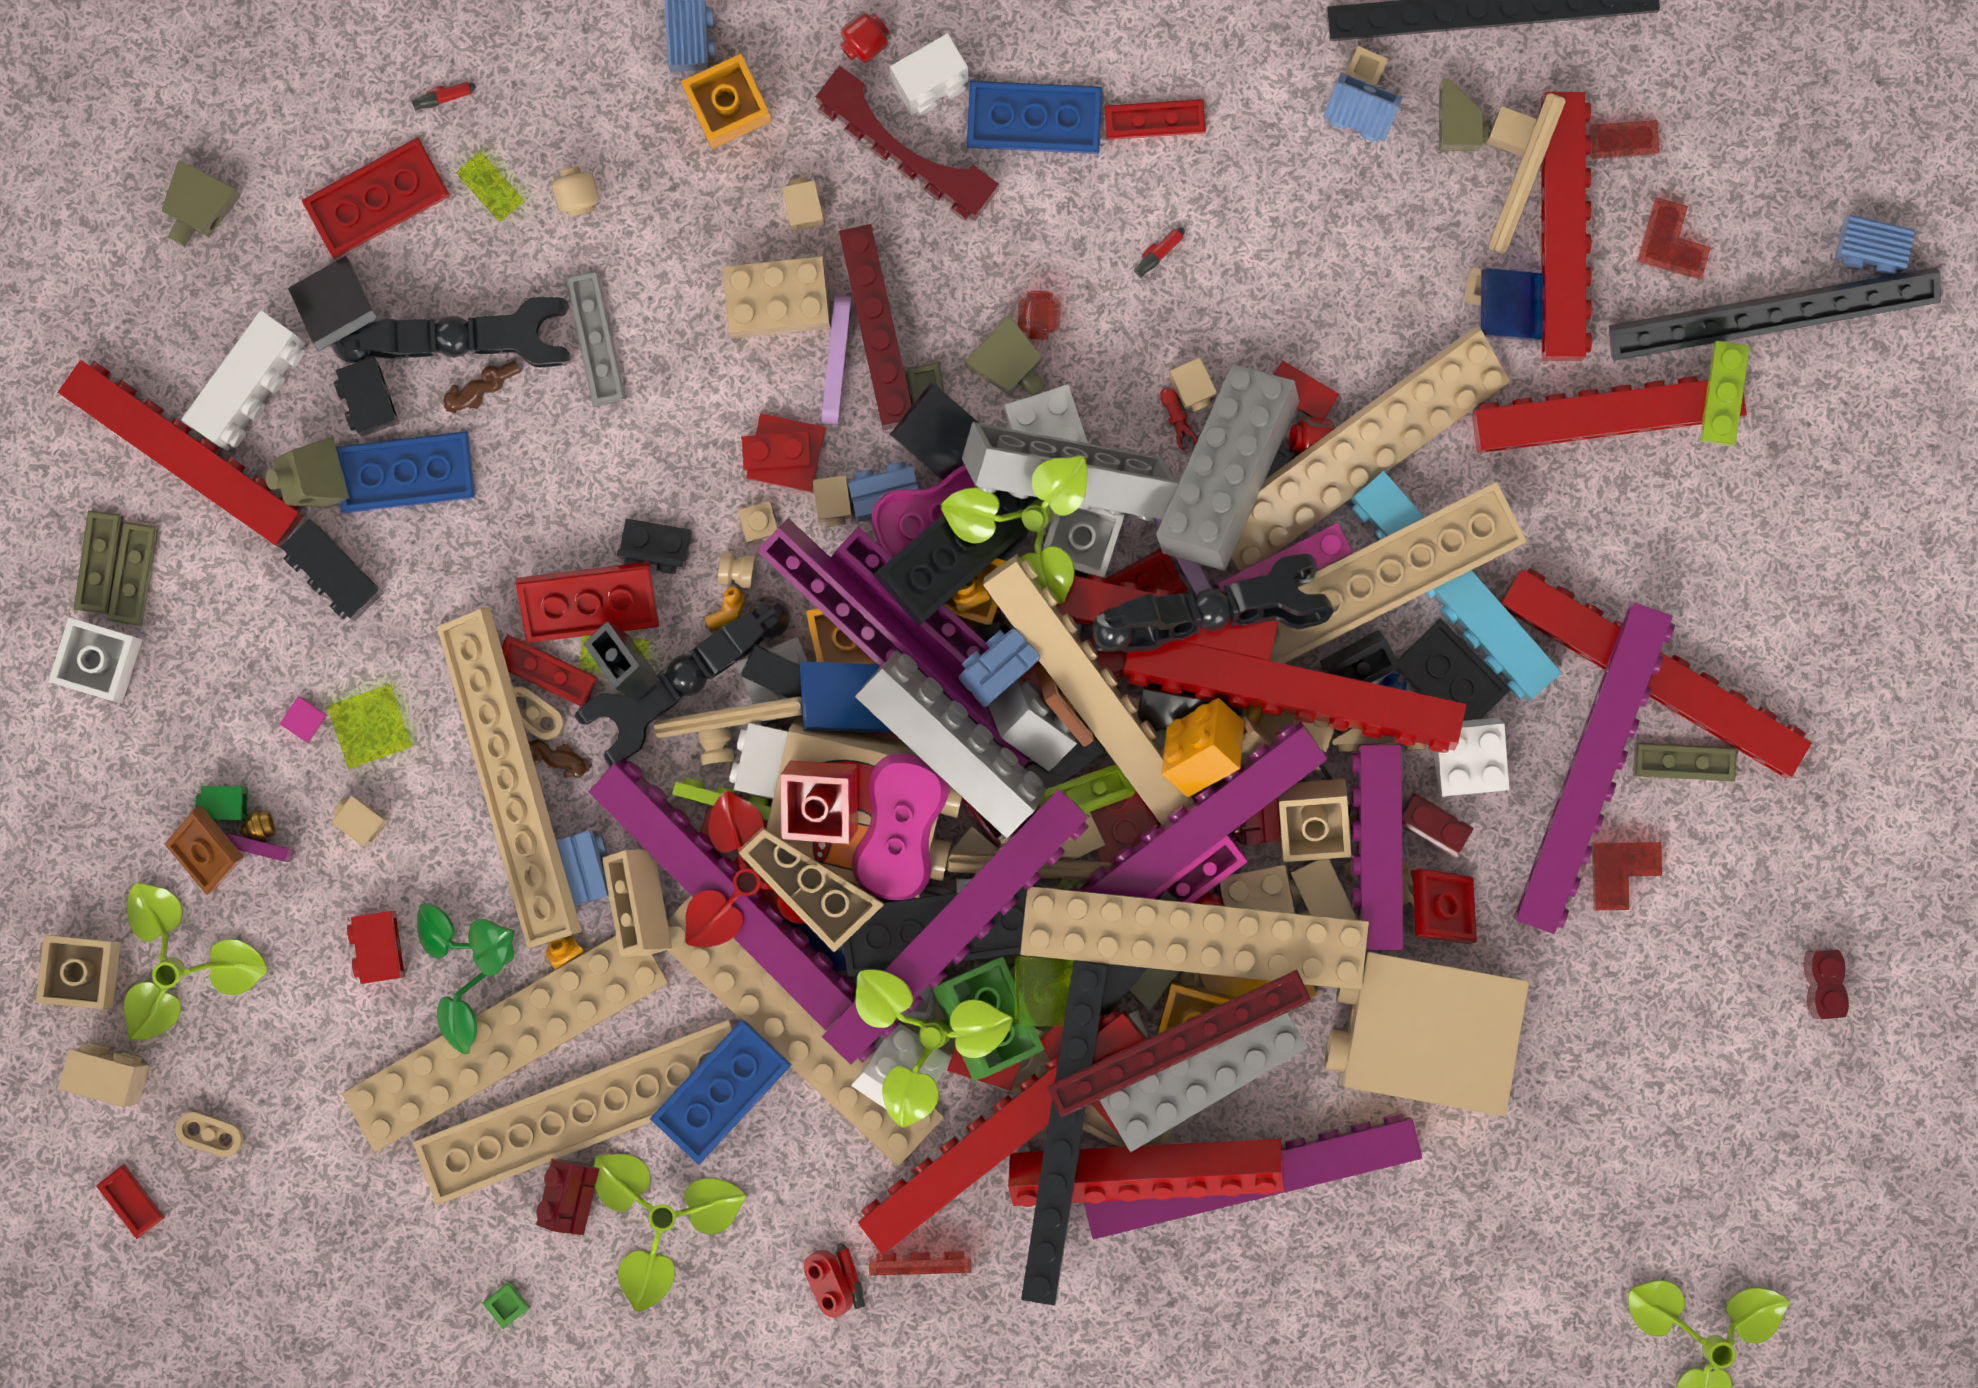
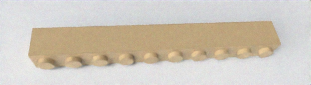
[983,554,1196,826]

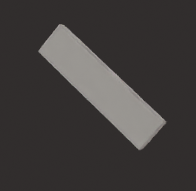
[565,270,626,407]

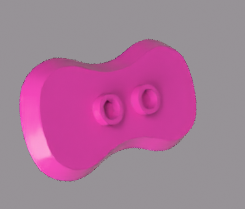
[872,465,975,557]
[852,753,949,900]

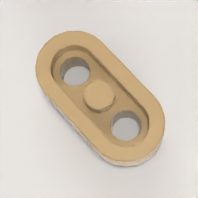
[513,686,564,740]
[175,1112,244,1157]

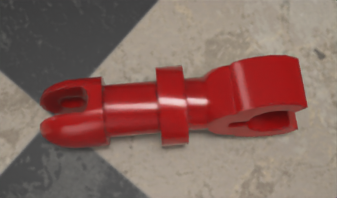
[1160,387,1198,451]

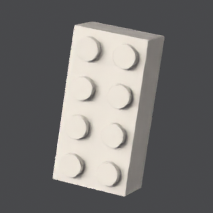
[181,310,305,451]

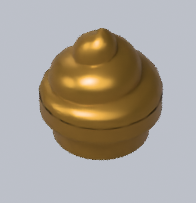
[239,809,276,842]

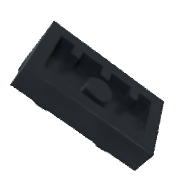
[617,518,692,574]

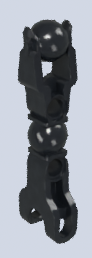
[331,297,571,368]
[1091,554,1334,652]
[575,596,790,767]

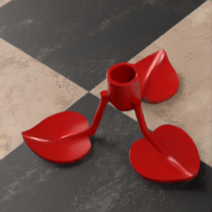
[685,791,805,948]

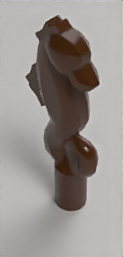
[444,360,521,413]
[528,740,590,778]

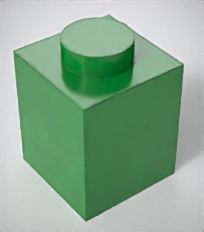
[195,786,248,821]

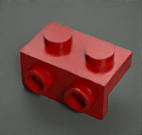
[1106,548,1187,594]

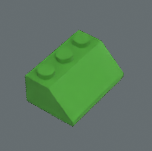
[932,956,1045,1081]

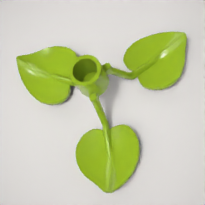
[941,455,1088,604]
[123,882,268,1041]
[855,969,1013,1127]
[594,1154,746,1312]
[1628,1280,1790,1388]

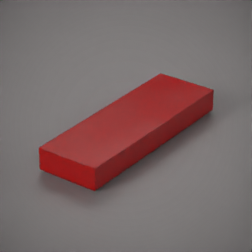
[1104,99,1206,140]
[501,634,598,707]

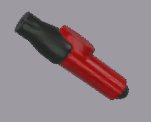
[412,81,476,111]
[1134,228,1185,278]
[836,1243,866,1309]

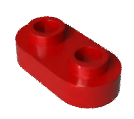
[803,1250,853,1318]

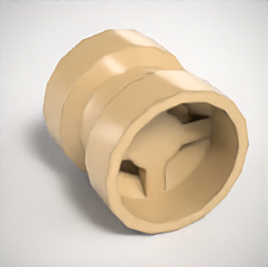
[718,551,756,589]
[698,728,735,766]

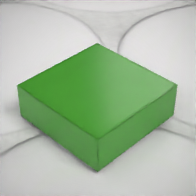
[482,1281,530,1329]

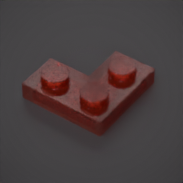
[1636,197,1711,280]
[1592,842,1662,911]

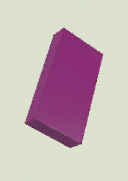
[225,833,294,862]

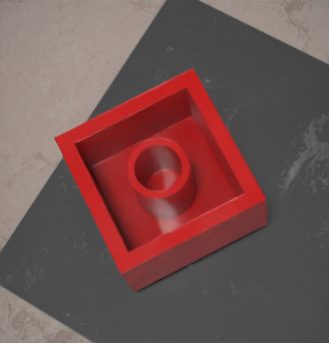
[780,760,858,844]

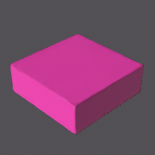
[279,696,328,743]

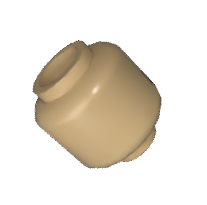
[552,166,599,217]

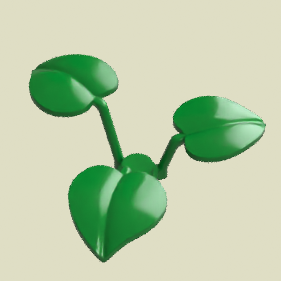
[417,903,515,1054]

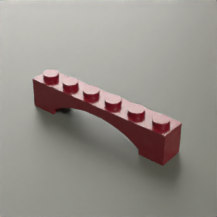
[815,65,999,221]
[839,224,912,431]

